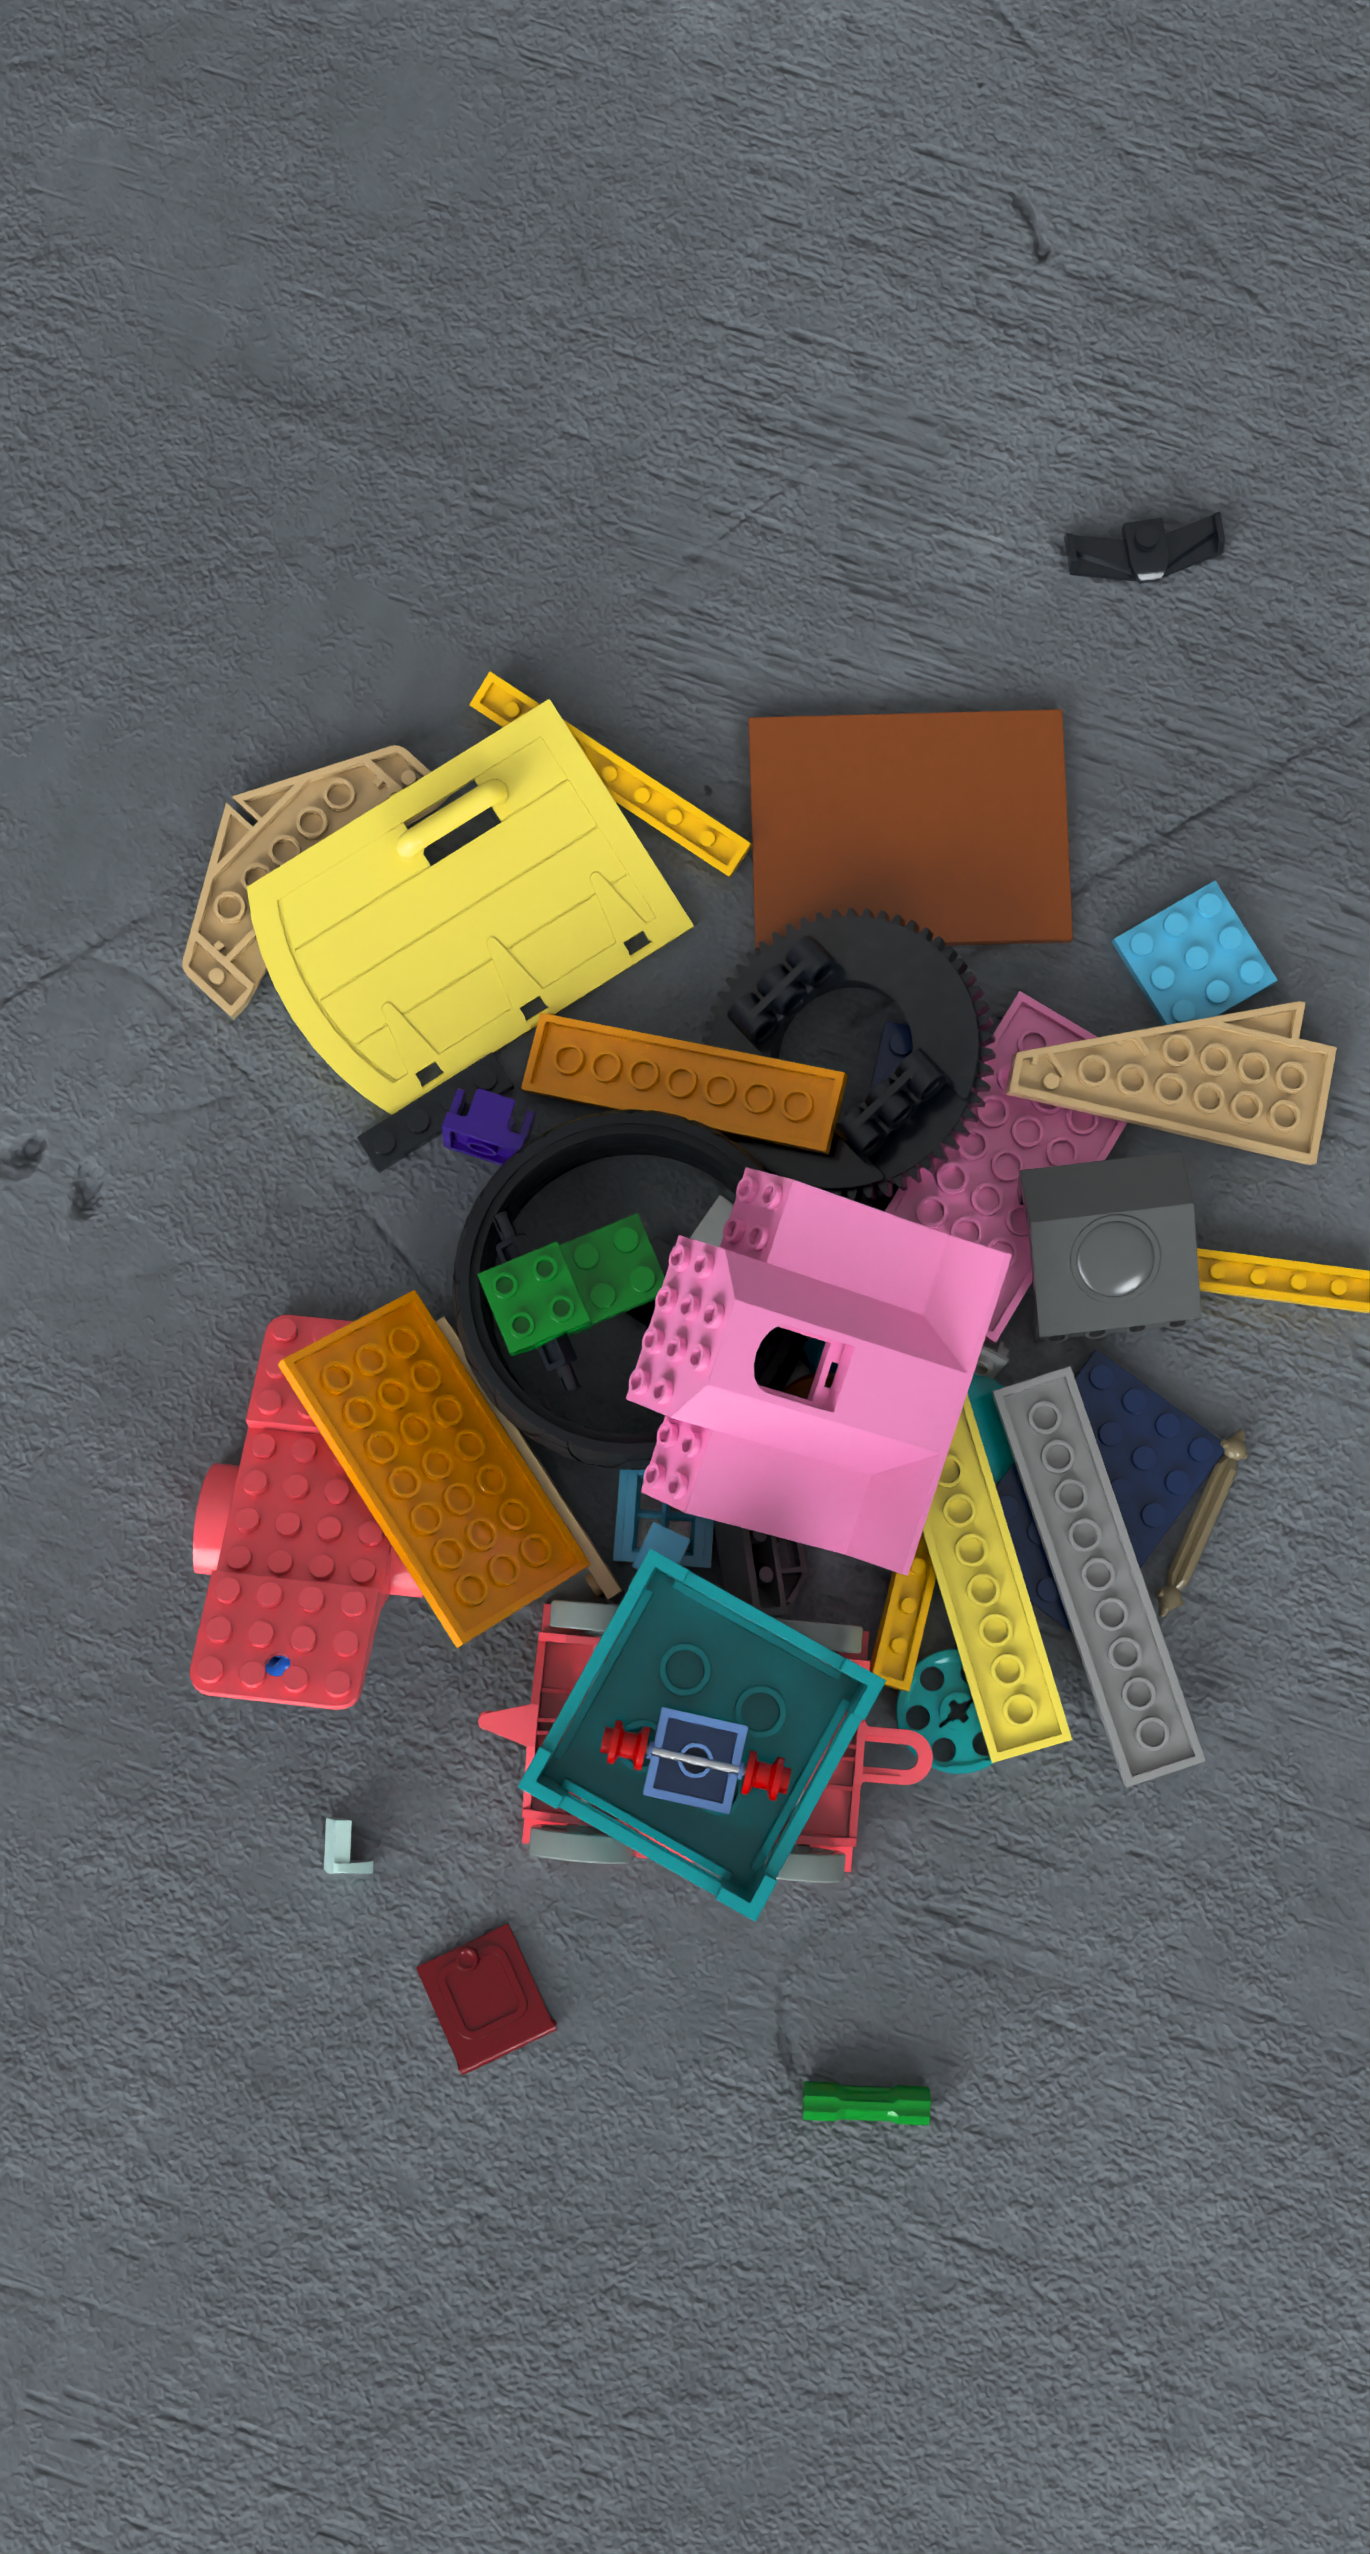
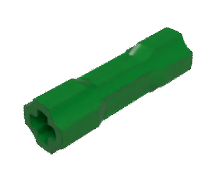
[802,2081,931,2125]

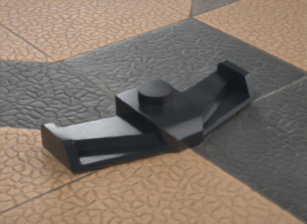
[1064,511,1225,584]

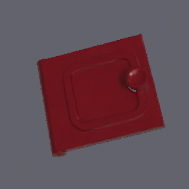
[416,1923,557,2075]

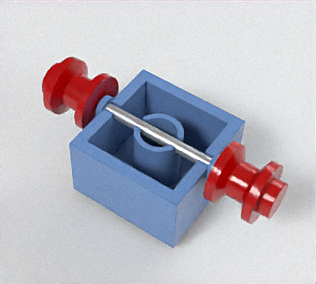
[600,1707,792,1814]

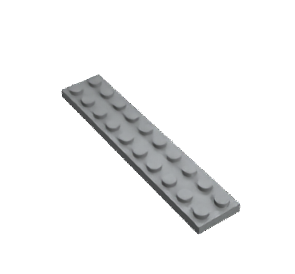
[991,1366,1206,1787]

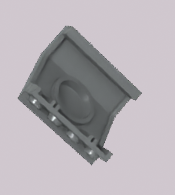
[1017,1151,1202,1344]

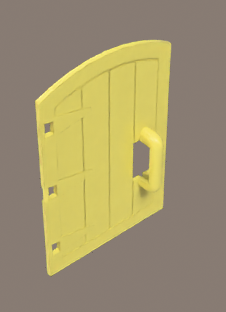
[247,699,694,1115]

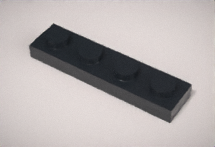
[357,1052,514,1173]

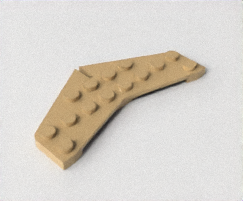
[182,745,452,1020]

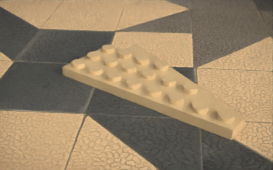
[1005,1001,1337,1165]

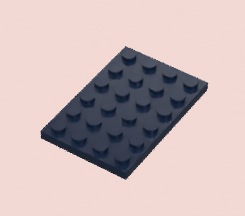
[996,1349,1224,1634]

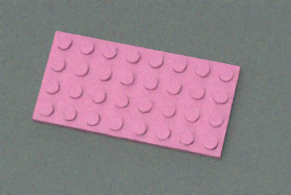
[885,991,1127,1345]

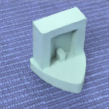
[324,1817,374,1874]

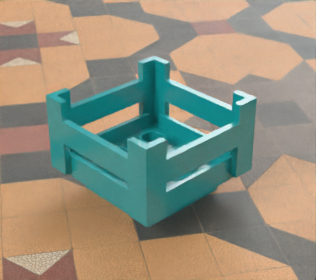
[518,1548,886,1922]

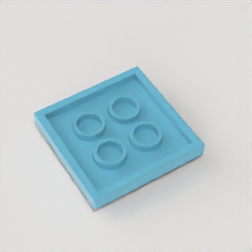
[1112,881,1278,1026]

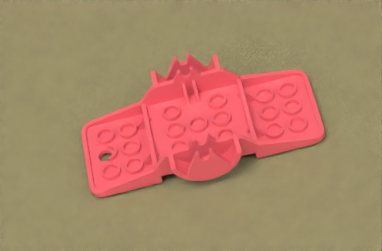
[190,1315,423,1710]

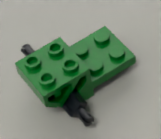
[477,1211,665,1394]

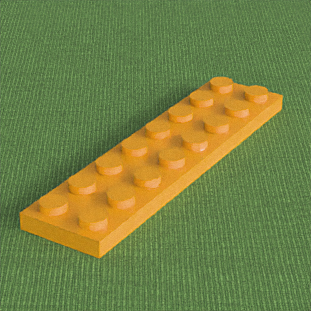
[521,1013,848,1155]

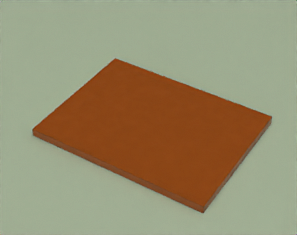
[748,709,1073,951]

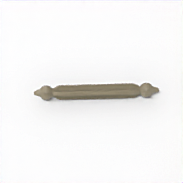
[1155,1430,1248,1617]

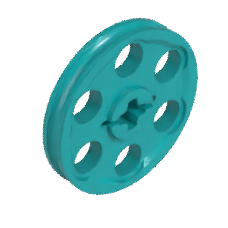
[896,1649,995,1774]

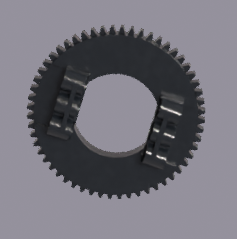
[702,908,996,1203]

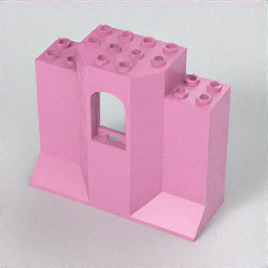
[626,1167,1012,1576]

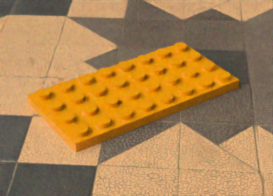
[278,1290,591,1648]

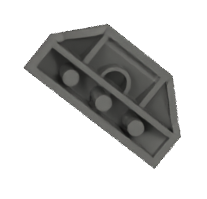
[714,1520,809,1617]

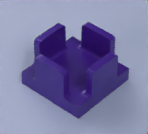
[442,1088,535,1166]

